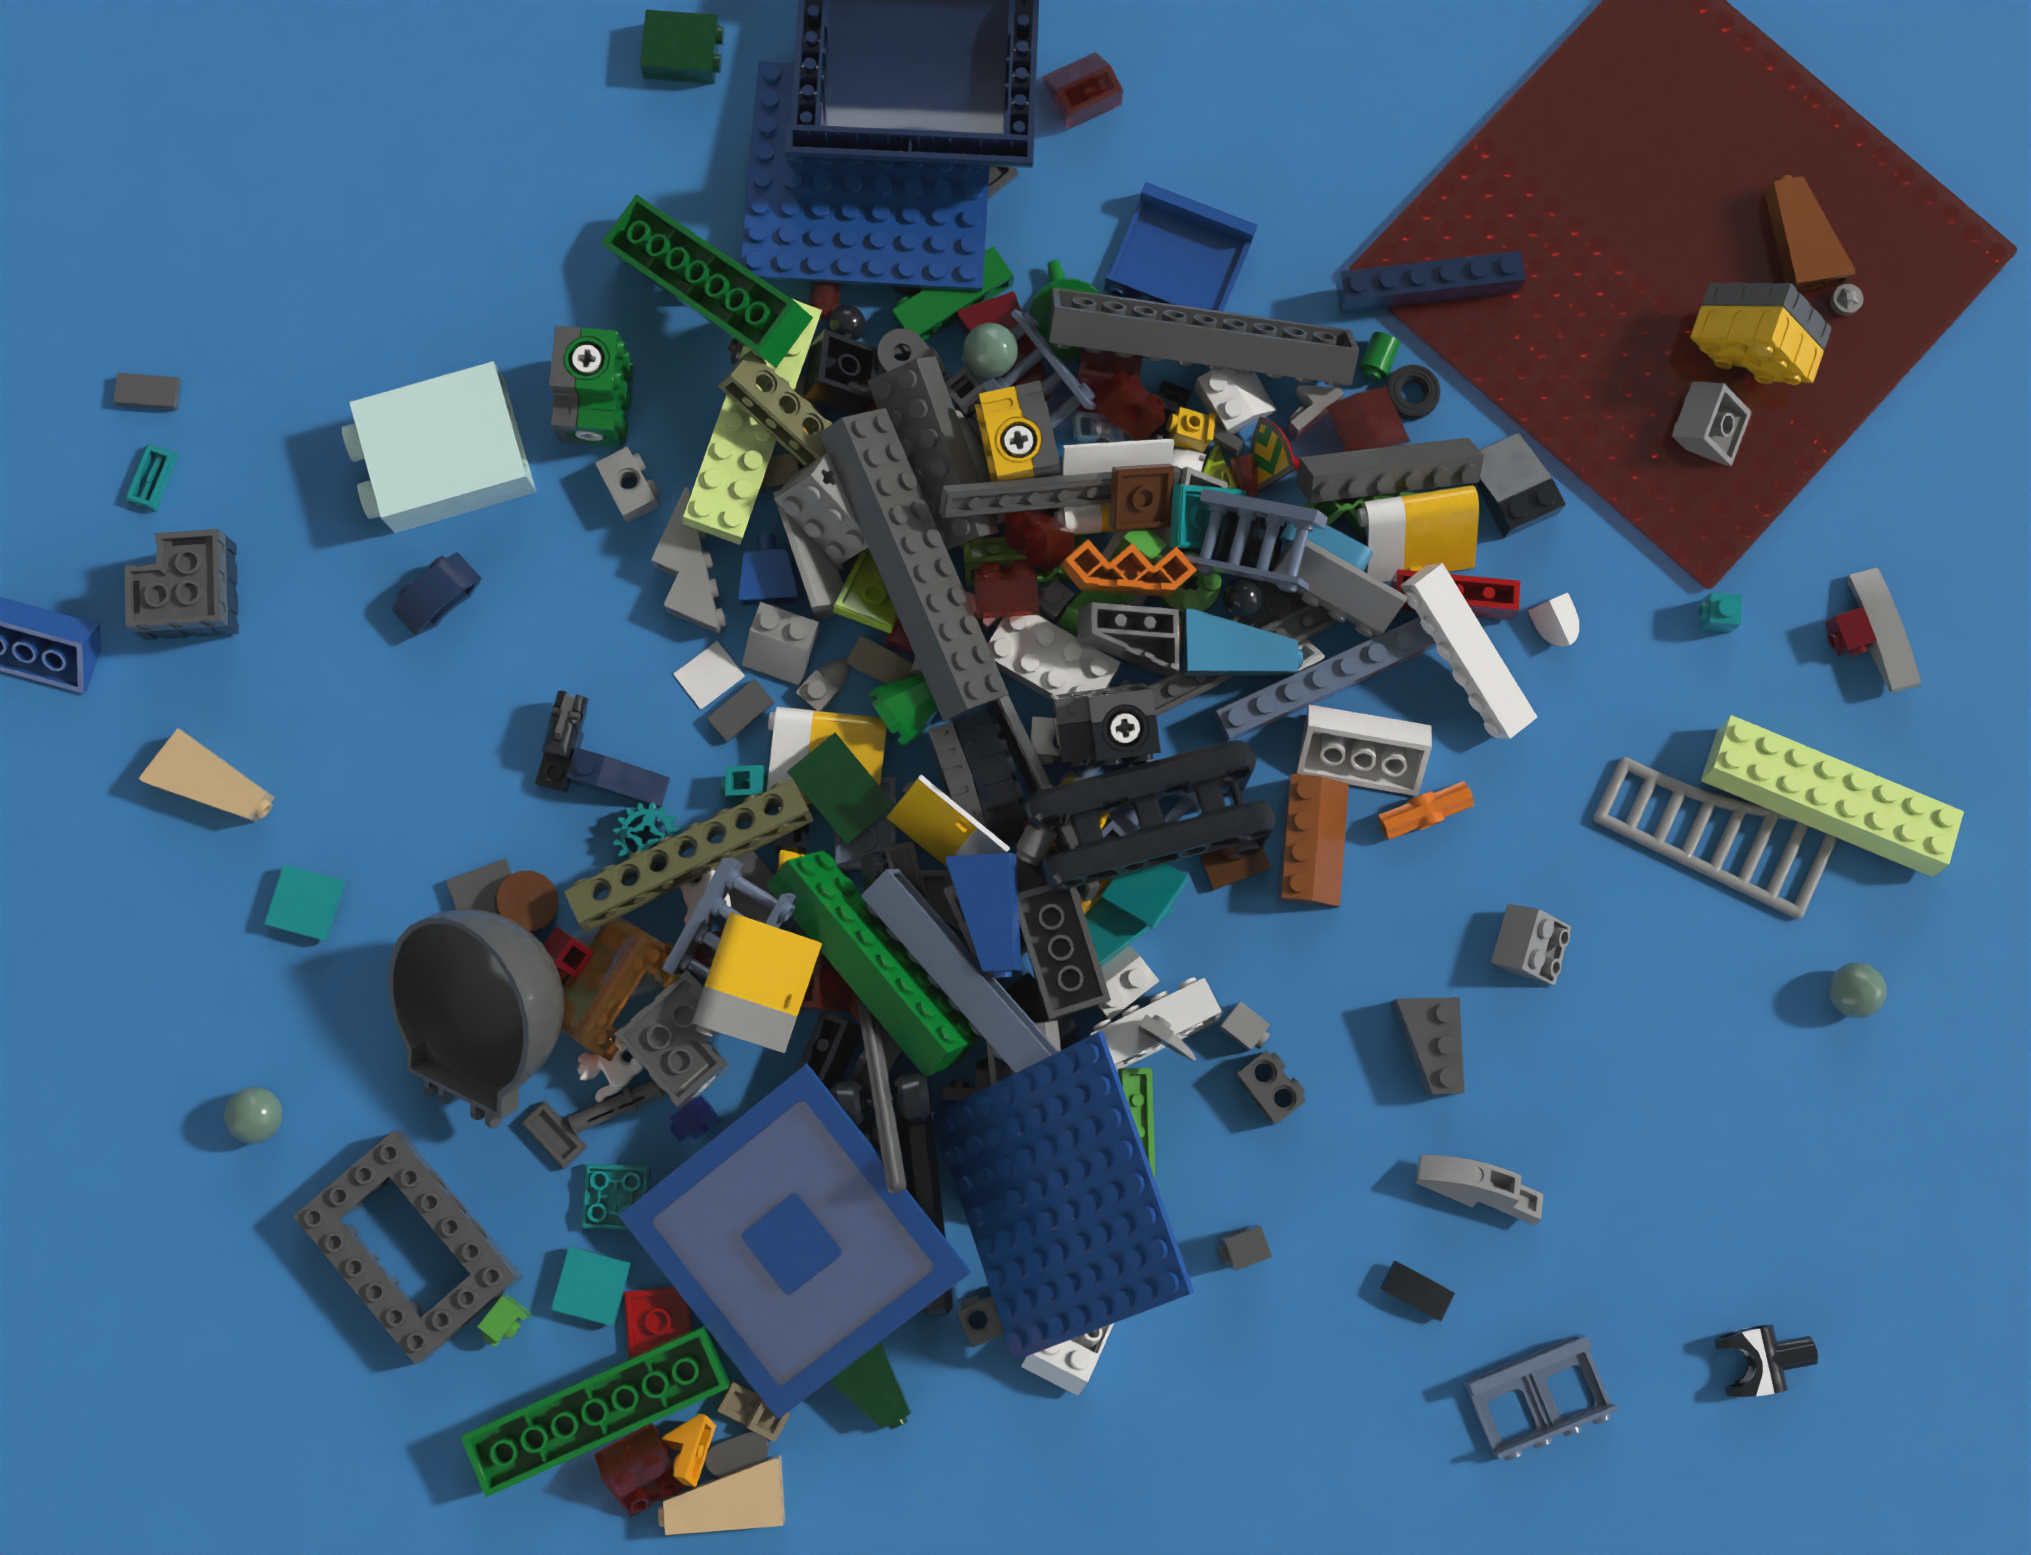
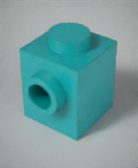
[1698,592,1742,632]

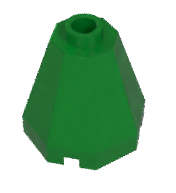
[868,673,939,746]

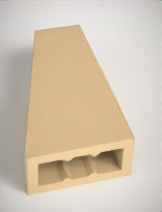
[138,728,275,822]
[658,1455,785,1535]

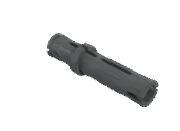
[568,1080,664,1135]

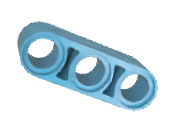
[1279,523,1373,571]

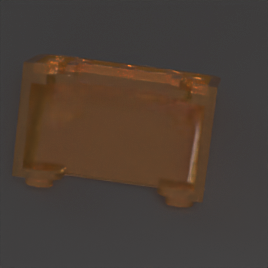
[561,917,672,1062]

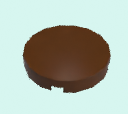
[494,870,559,933]

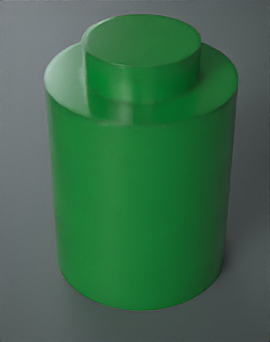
[1359,332,1400,381]

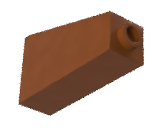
[1765,175,1856,292]

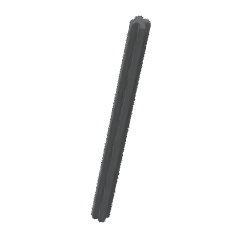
[855,993,907,1194]

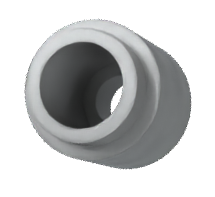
[1016,824,1058,866]

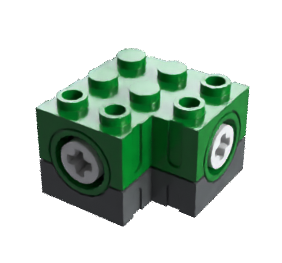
[549,326,634,447]

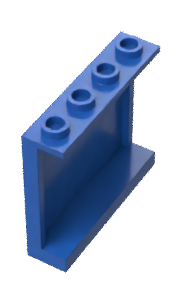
[1104,182,1257,312]

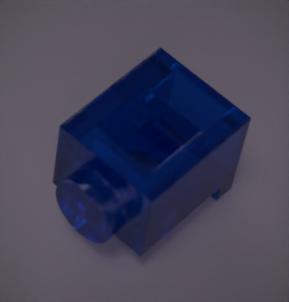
[669,1095,722,1142]

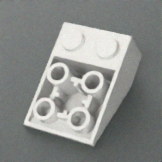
[1021,1323,1114,1396]

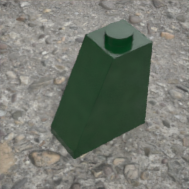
[829,1341,912,1430]

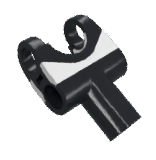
[1714,1324,1818,1397]

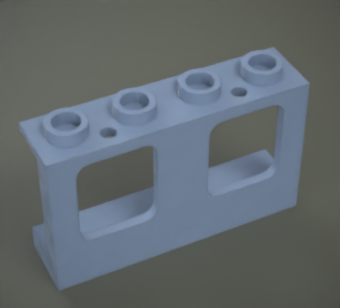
[1464,1334,1618,1461]

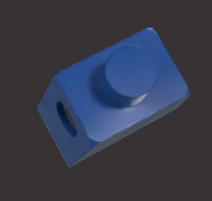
[738,533,799,607]

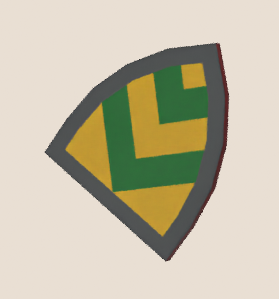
[1250,416,1299,494]

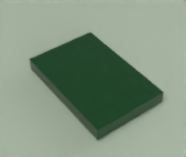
[787,732,895,844]

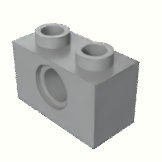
[595,446,660,523]

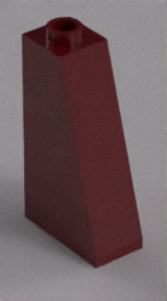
[957,291,1052,402]

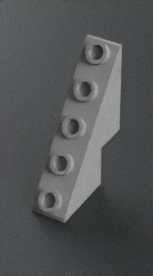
[651,487,726,635]

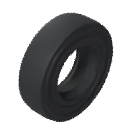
[1385,365,1440,420]

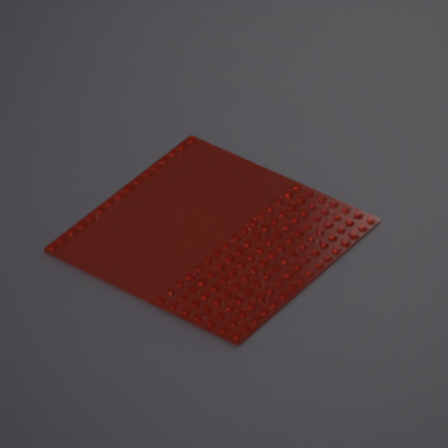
[1348,0,2017,590]

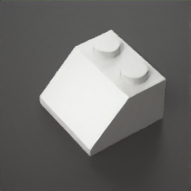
[1194,367,1277,435]
[1096,945,1159,1020]

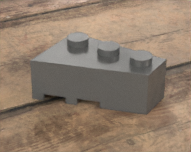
[1078,602,1179,677]
[1390,997,1465,1095]

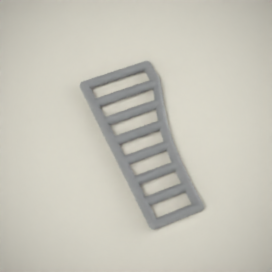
[1594,757,1838,919]

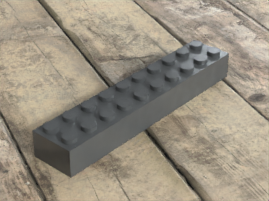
[1047,287,1359,387]
[820,408,1009,721]

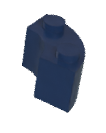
[391,552,482,636]

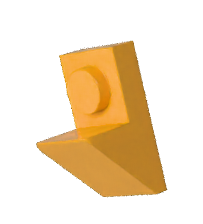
[662,1414,716,1488]

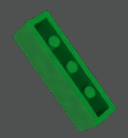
[892,246,1014,341]

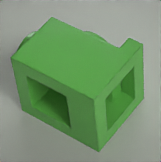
[477,1294,532,1347]

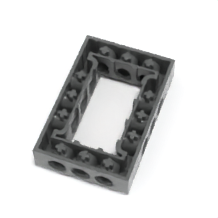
[293,1130,523,1365]

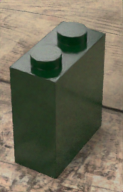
[640,10,725,84]

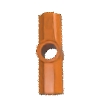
[1377,781,1475,841]

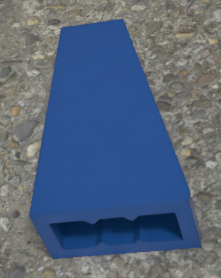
[946,853,1021,978]

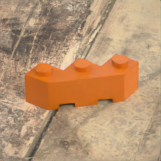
[1060,539,1197,597]

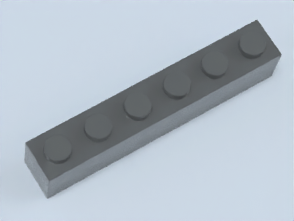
[1296,438,1484,503]

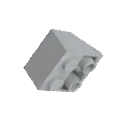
[1491,904,1572,986]

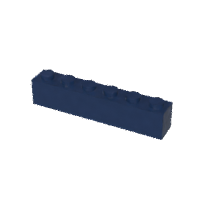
[1336,251,1526,313]

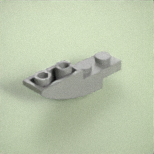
[1415,1155,1544,1226]

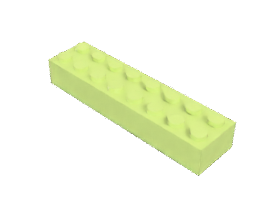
[682,299,822,545]
[1701,715,1964,877]

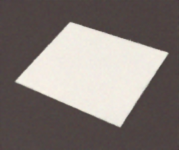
[673,641,745,709]

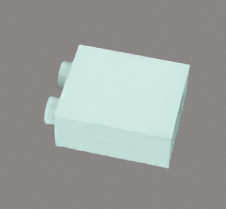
[342,361,537,533]

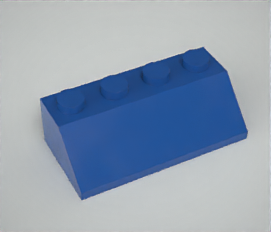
[0,597,101,694]

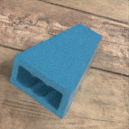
[1181,609,1303,676]

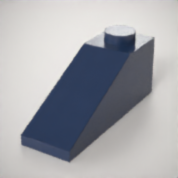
[566,747,670,807]

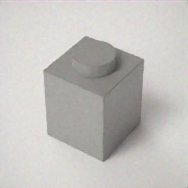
[1219,1001,1271,1051]

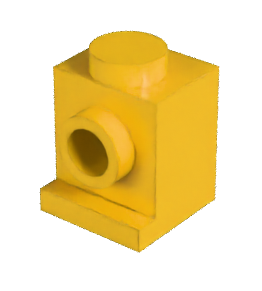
[1166,407,1216,453]

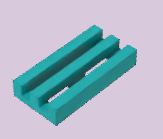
[125,443,179,511]

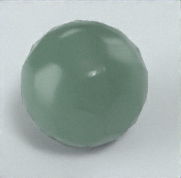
[963,322,1018,378]
[1829,963,1887,1018]
[224,1087,283,1143]

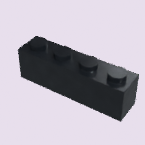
[795,1010,861,1092]

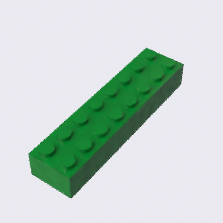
[601,194,813,368]
[766,850,982,1077]
[460,1324,731,1498]

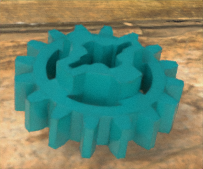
[613,802,682,870]

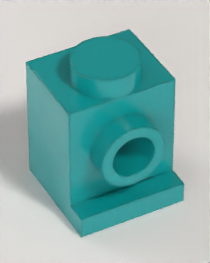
[720,765,768,804]

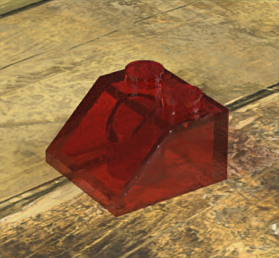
[1327,386,1411,452]

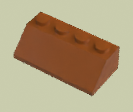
[1277,774,1349,907]

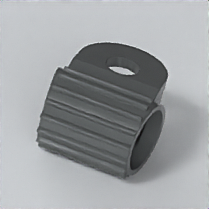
[877,329,949,382]

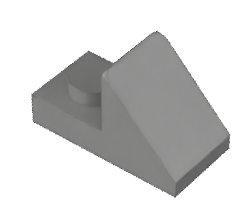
[1287,385,1345,439]

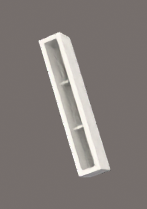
[1400,563,1537,739]

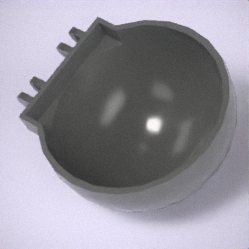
[388,909,564,1128]

